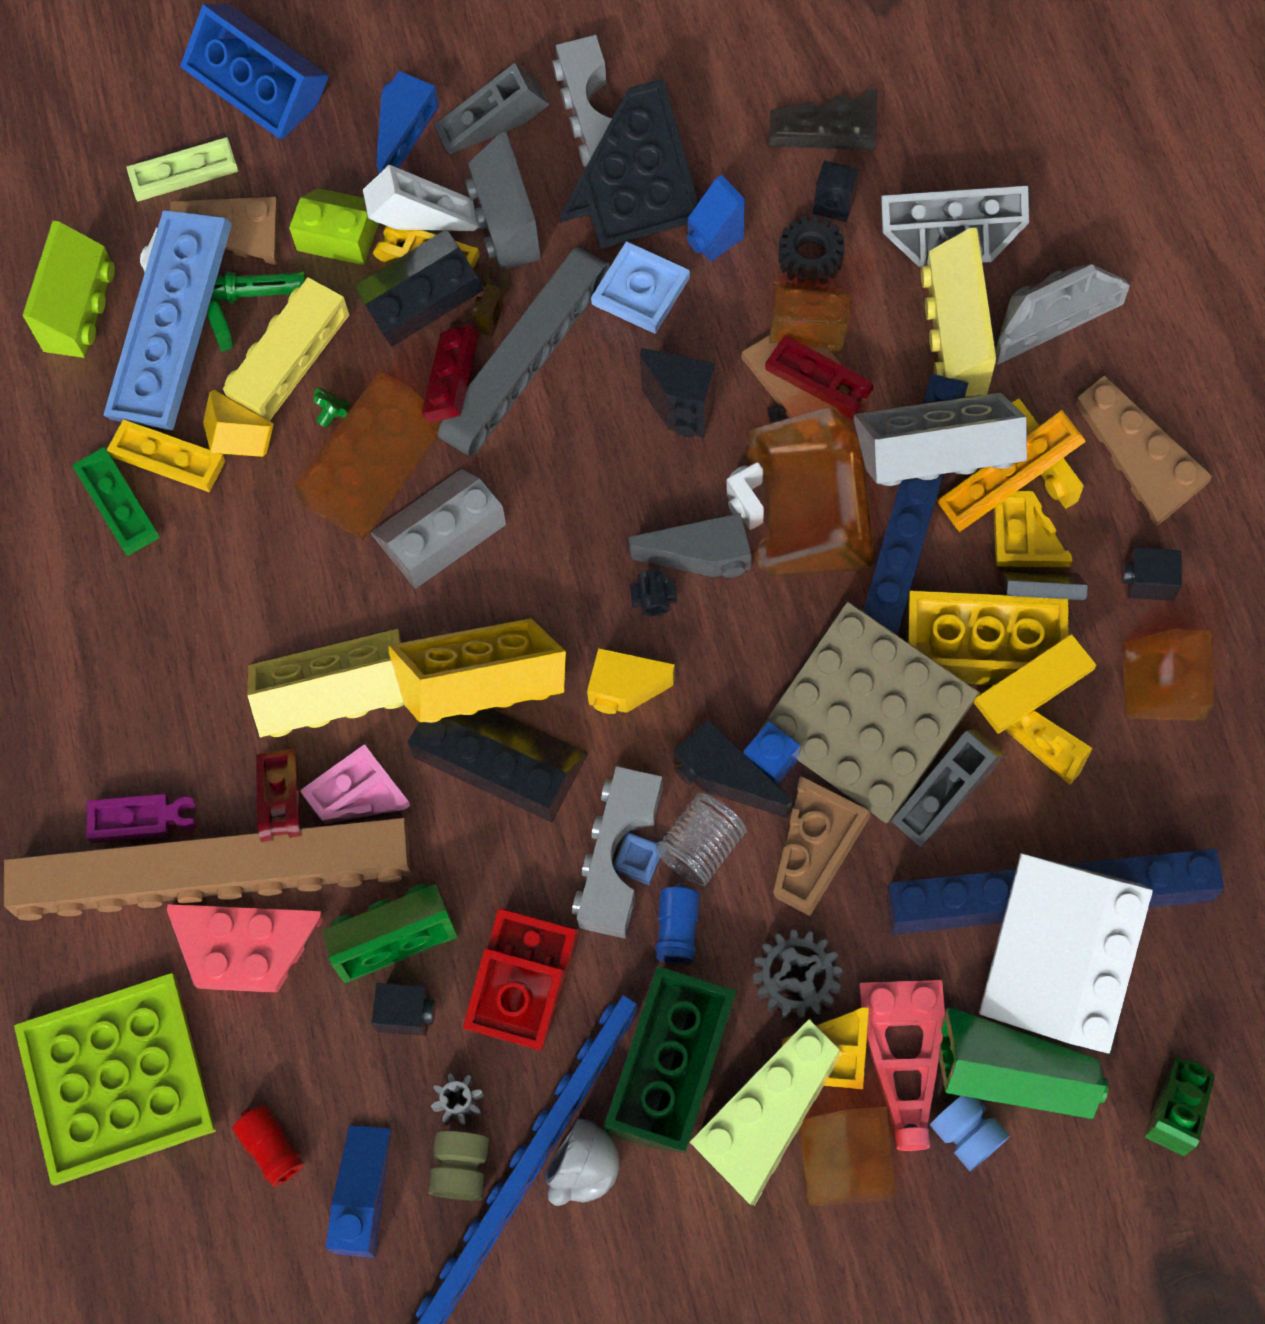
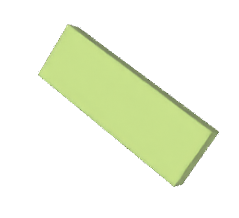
[126,137,239,202]

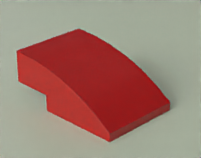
[462,908,580,1051]

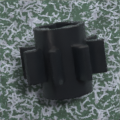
[630,570,677,617]

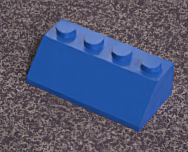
[180,4,329,139]

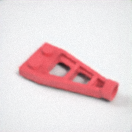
[859,980,945,1151]

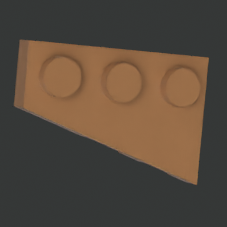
[170,197,279,266]
[773,776,870,916]

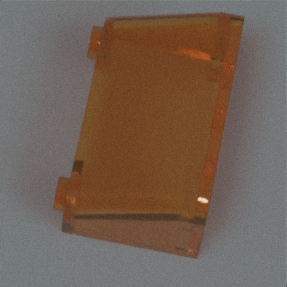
[746,406,874,576]

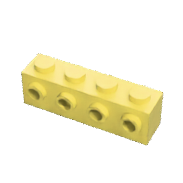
[223,277,349,421]

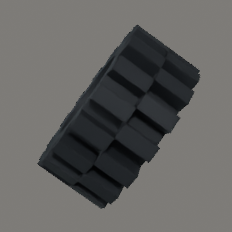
[778,215,845,287]

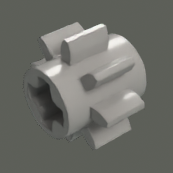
[431,1074,484,1128]

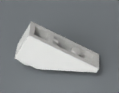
[363,165,478,231]

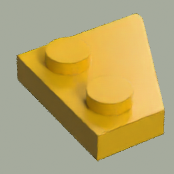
[993,491,1072,567]
[782,1007,869,1089]

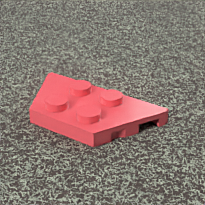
[167,904,323,992]

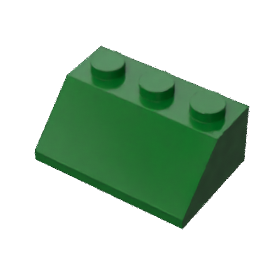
[322,884,458,984]

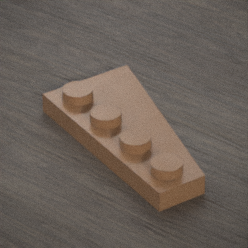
[1075,376,1212,528]

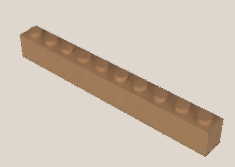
[4,818,412,921]

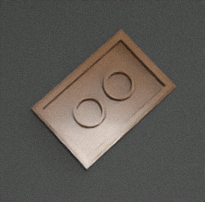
[742,316,866,439]

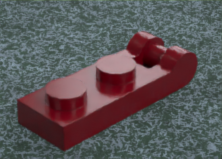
[765,335,874,418]
[256,749,302,842]

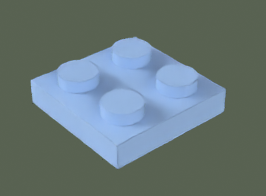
[591,241,690,334]

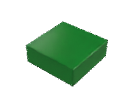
[207,301,234,353]

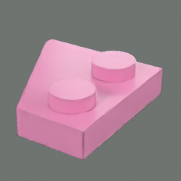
[300,744,410,825]

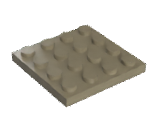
[759,602,980,824]

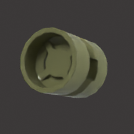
[428,1131,490,1201]

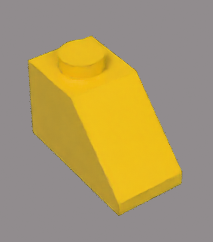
[587,648,675,714]

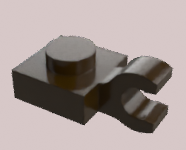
[472,266,511,336]

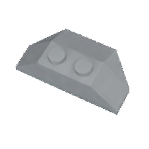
[881,186,1029,267]
[995,264,1130,365]

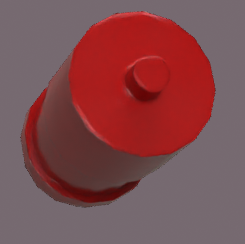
[232,1105,304,1187]

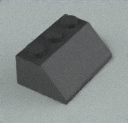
[465,132,541,271]

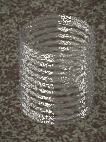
[655,793,747,886]

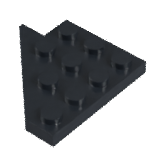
[558,79,698,250]

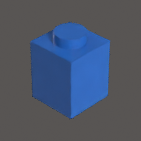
[744,722,800,786]

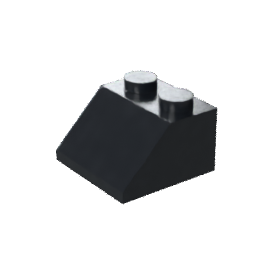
[640,348,715,437]

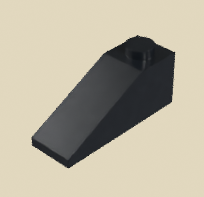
[674,720,793,818]

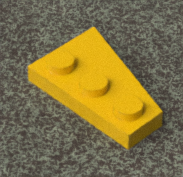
[992,684,1093,785]

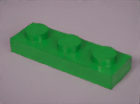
[72,447,160,556]

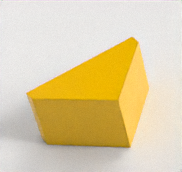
[203,390,274,457]

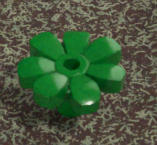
[313,387,355,428]

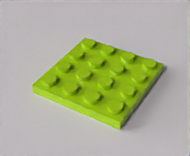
[14,973,216,1186]

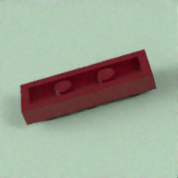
[421,324,479,423]

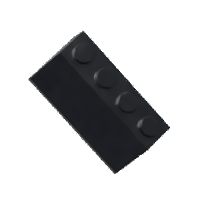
[407,708,588,822]

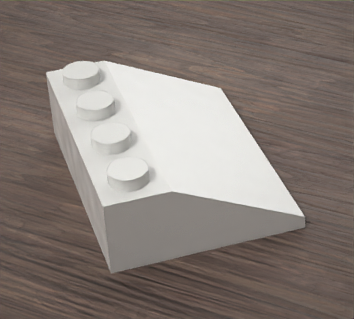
[979,853,1153,1054]

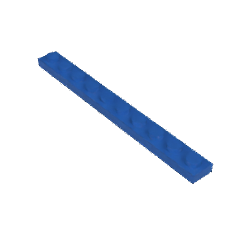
[416,996,638,1324]

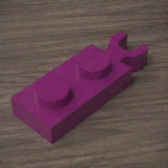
[86,794,197,843]

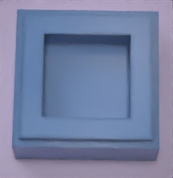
[613,832,664,886]

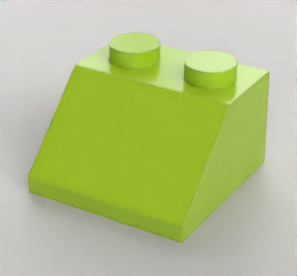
[289,188,379,265]

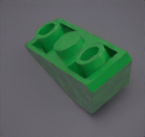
[1144,1056,1215,1156]

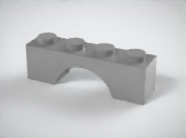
[552,35,612,167]
[572,767,663,939]

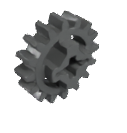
[753,930,843,1022]

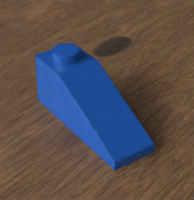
[376,71,439,174]
[326,1125,391,1258]

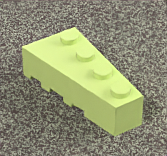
[690,1020,842,1206]

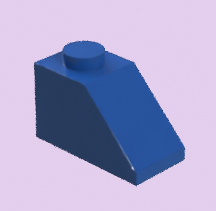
[687,175,745,262]

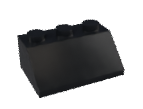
[354,229,484,347]

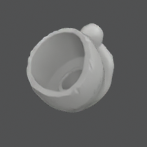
[545,1119,620,1206]

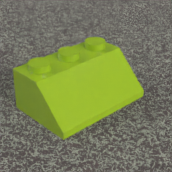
[23,221,115,358]

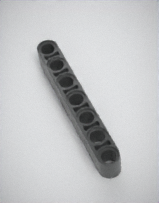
[438,246,611,457]

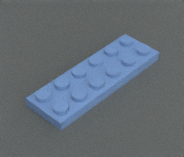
[103,210,232,430]

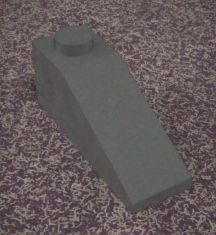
[434,63,550,154]
[628,513,751,578]
[891,729,1007,847]

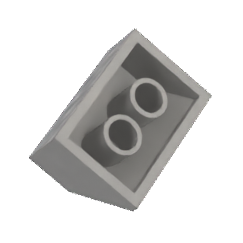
[371,469,506,589]

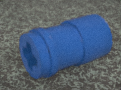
[655,883,700,964]

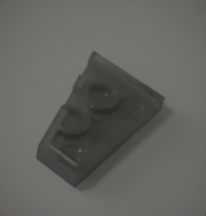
[769,88,877,150]

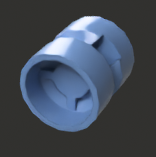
[930,1096,1011,1172]

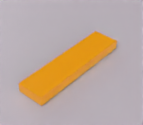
[936,410,1086,532]

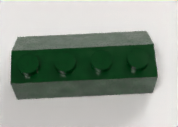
[604,966,737,1154]

